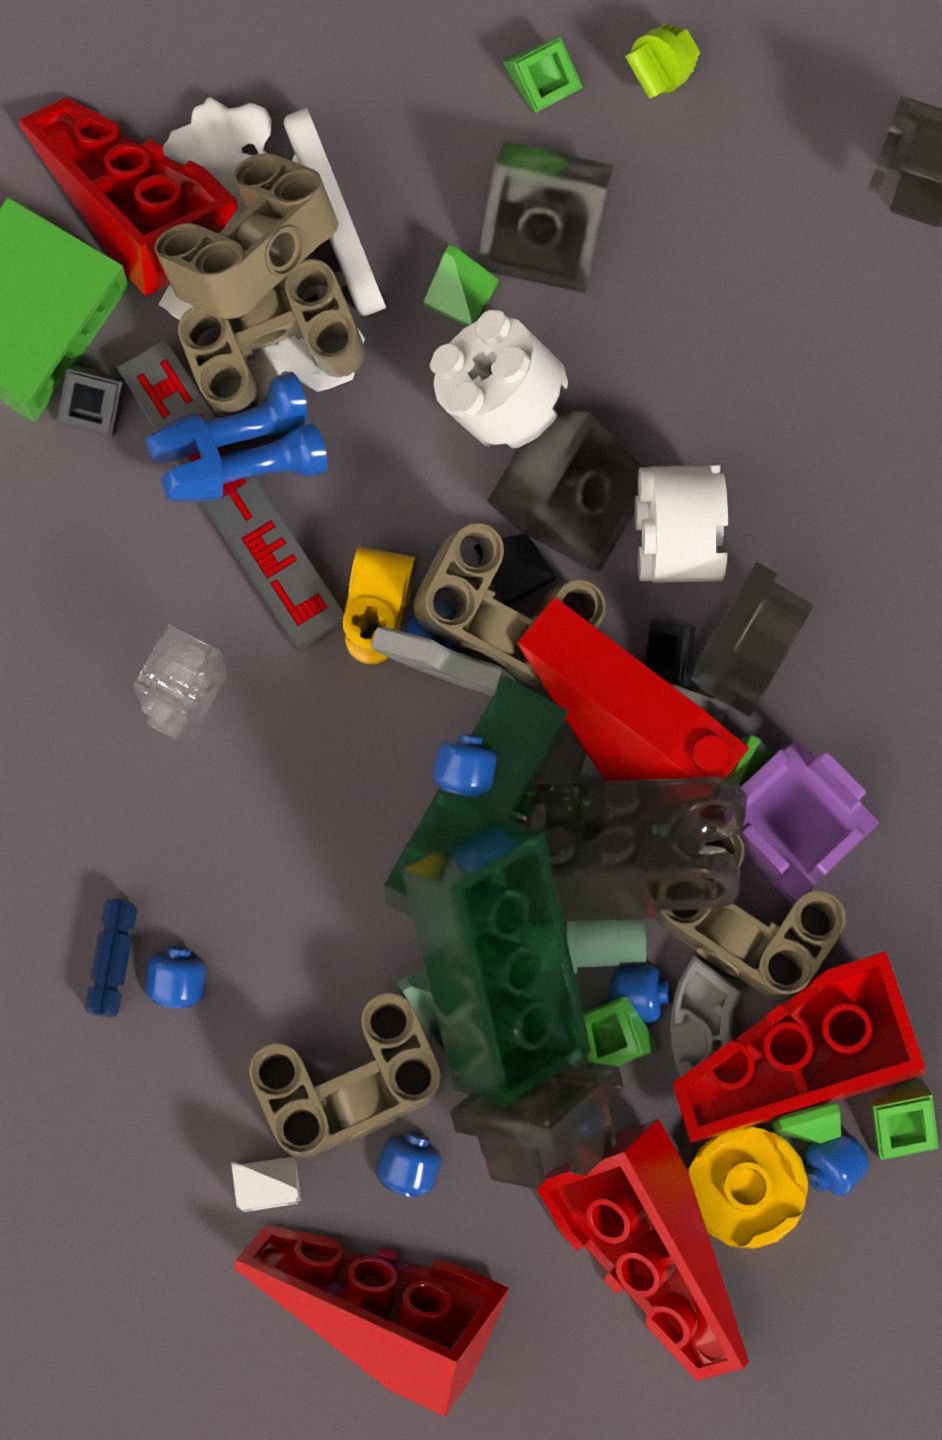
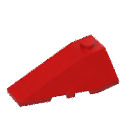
[19,97,237,297]
[516,597,749,838]
[672,951,926,1143]
[534,1119,749,1381]
[234,1225,509,1416]

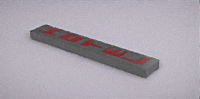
[116,339,344,652]

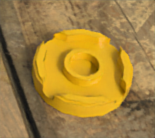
[688,1126,808,1249]

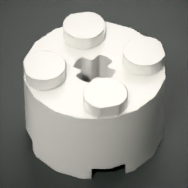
[430,310,568,449]
[634,465,728,583]

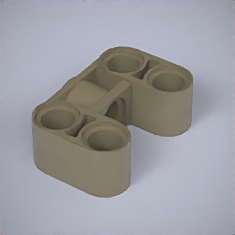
[154,153,339,319]
[178,259,365,417]
[413,523,606,688]
[654,824,846,1001]
[249,993,441,1159]

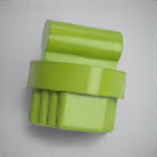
[625,23,700,99]

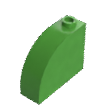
[0,198,129,423]

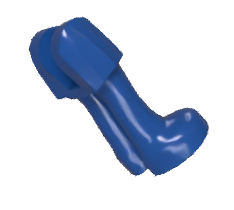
[145,371,328,502]

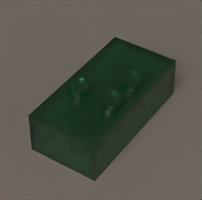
[384,676,568,938]
[402,820,591,1108]

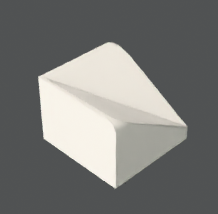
[231,1157,301,1212]

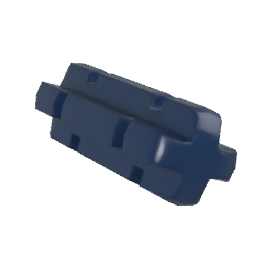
[85,899,137,1018]

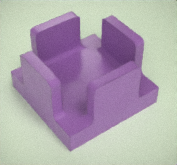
[711,739,880,905]

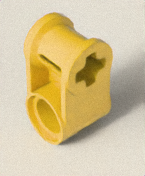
[343,546,416,665]

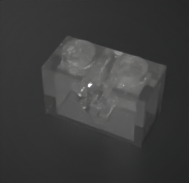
[133,624,229,739]

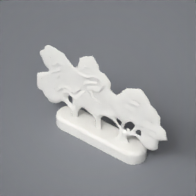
[158,97,386,405]

